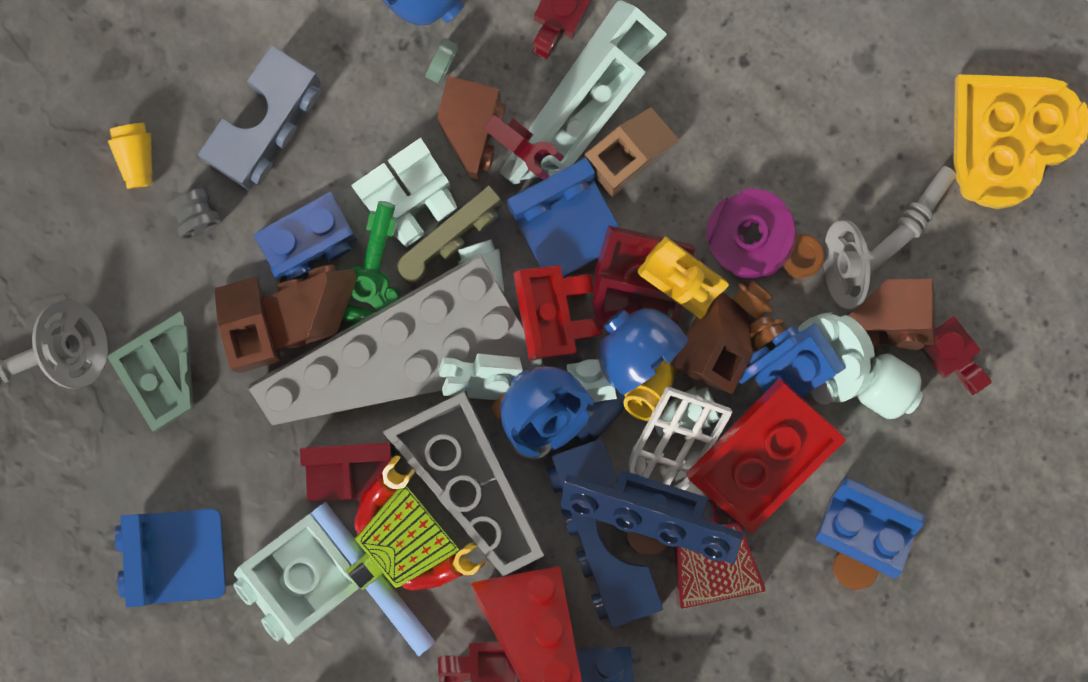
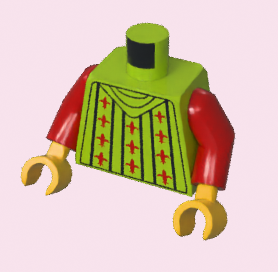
[345,456,486,591]

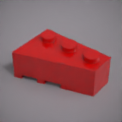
[471,566,582,682]

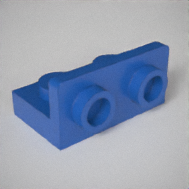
[253,192,357,282]
[739,323,846,398]
[814,478,926,579]

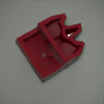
[593,225,695,330]

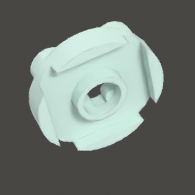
[798,312,875,404]

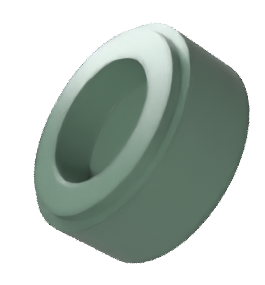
[425,38,459,84]

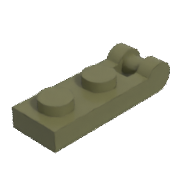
[398,186,501,285]

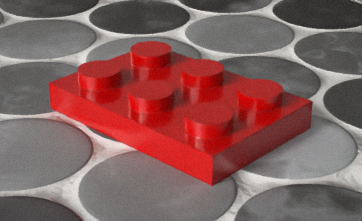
[686,378,846,534]

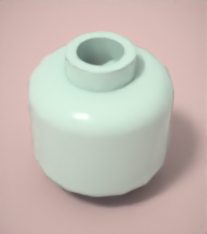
[857,353,923,419]

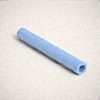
[310,502,436,656]

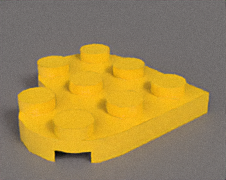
[954,74,1088,209]

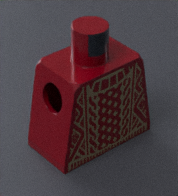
[675,500,765,609]

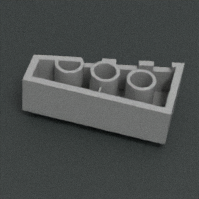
[383,392,545,576]

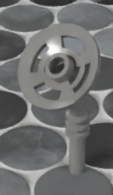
[823,166,957,309]
[0,300,108,389]

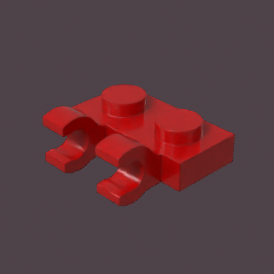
[513,265,602,361]

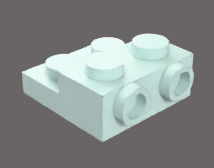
[234,514,360,645]

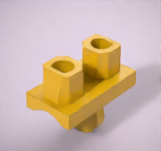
[638,236,729,319]

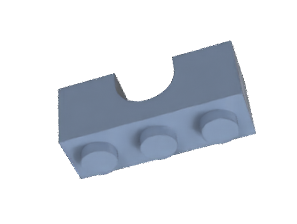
[198,45,321,191]

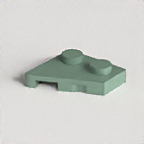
[107,311,194,432]

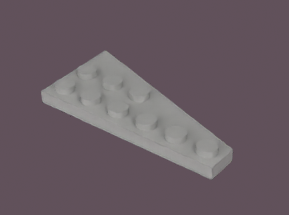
[249,253,546,425]

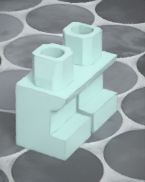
[351,138,458,247]

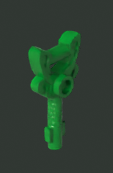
[341,201,400,324]

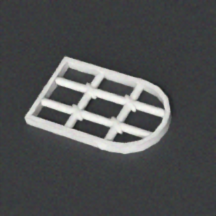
[628,386,732,490]

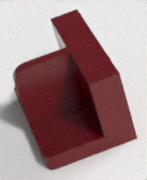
[300,442,395,502]

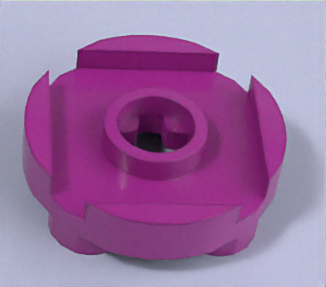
[706,189,797,279]

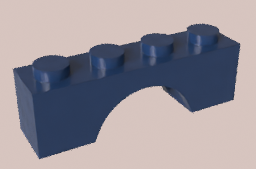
[546,438,663,628]

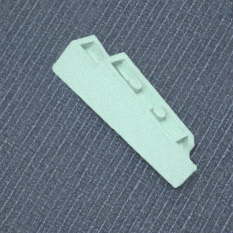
[500,0,667,184]

